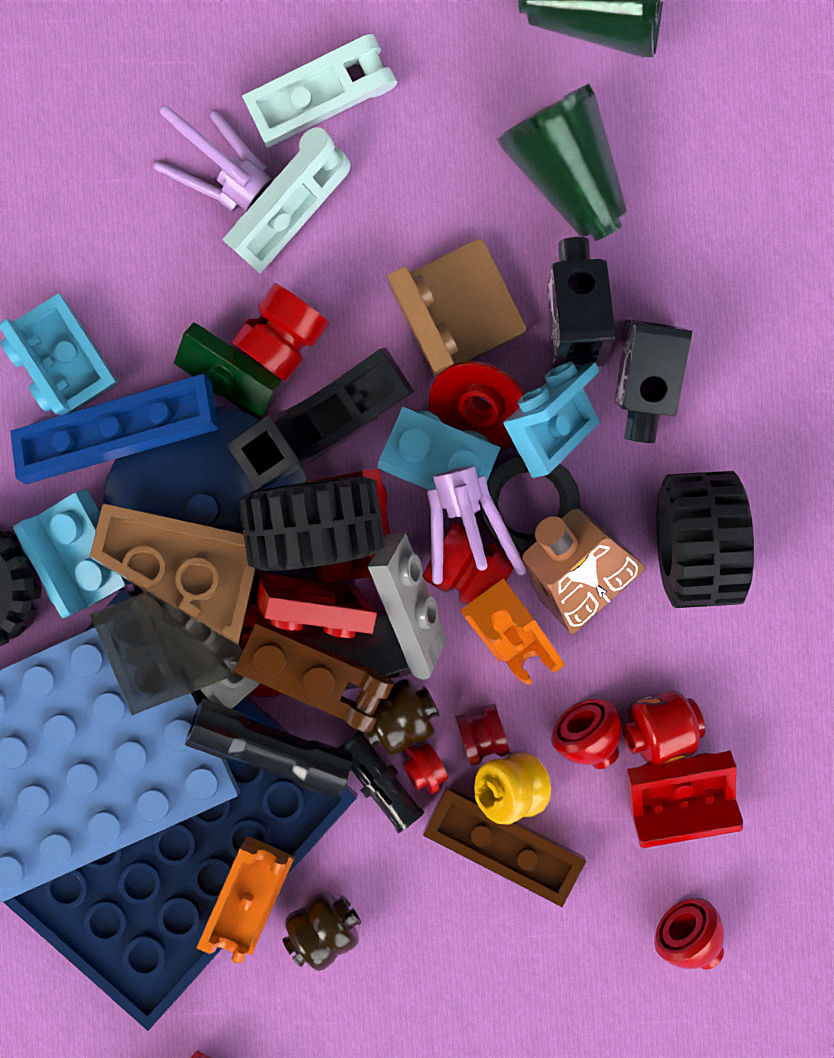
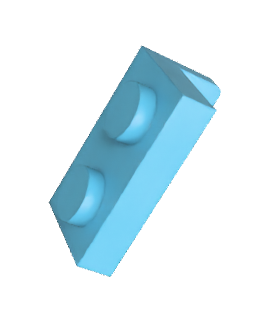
[0,293,120,416]
[503,362,600,478]
[377,407,501,501]

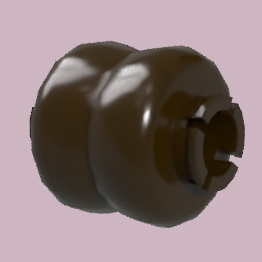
[365,679,440,755]
[282,892,361,971]

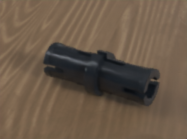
[338,730,425,834]

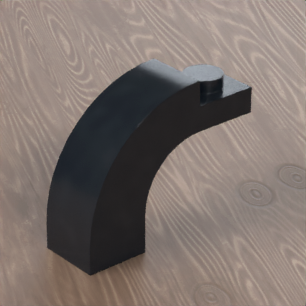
[227,347,415,491]

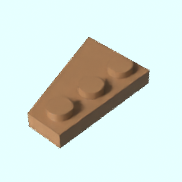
[90,504,256,645]

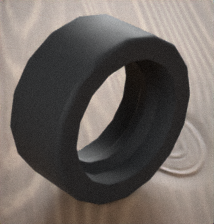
[479,455,581,552]

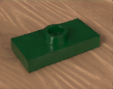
[173,322,282,420]

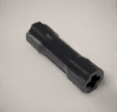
[185,699,353,799]

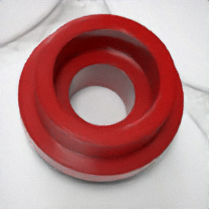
[402,743,448,794]

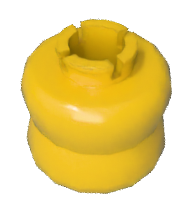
[474,752,551,825]

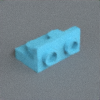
[13,489,132,618]

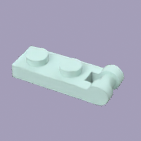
[242,34,398,148]
[222,127,351,274]

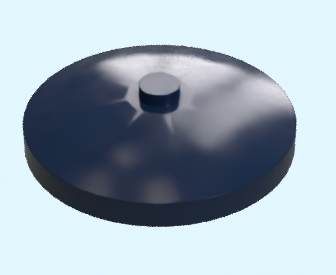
[103,406,308,604]

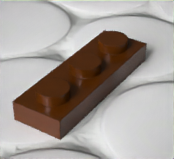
[423,785,586,908]

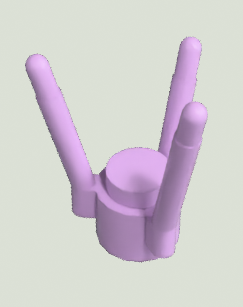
[154,105,273,212]
[427,465,526,585]

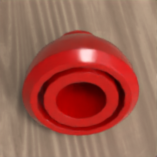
[551,699,622,769]
[654,898,724,970]

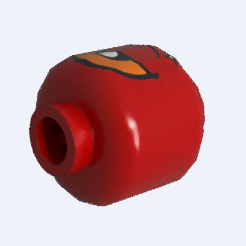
[622,690,705,765]

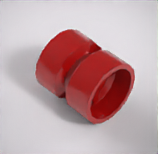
[231,282,330,383]
[422,520,514,605]

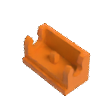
[460,578,565,685]
[197,836,295,963]

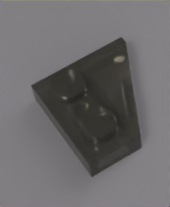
[90,592,232,715]

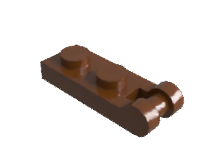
[234,619,394,732]

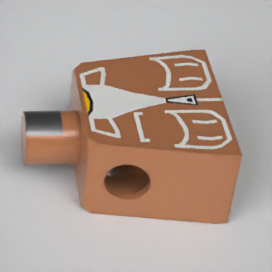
[521,509,647,635]

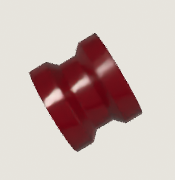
[455,704,511,766]

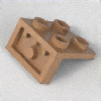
[387,239,526,378]

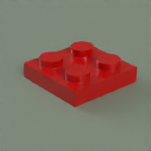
[252,571,377,638]

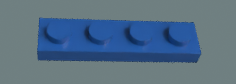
[10,374,219,484]

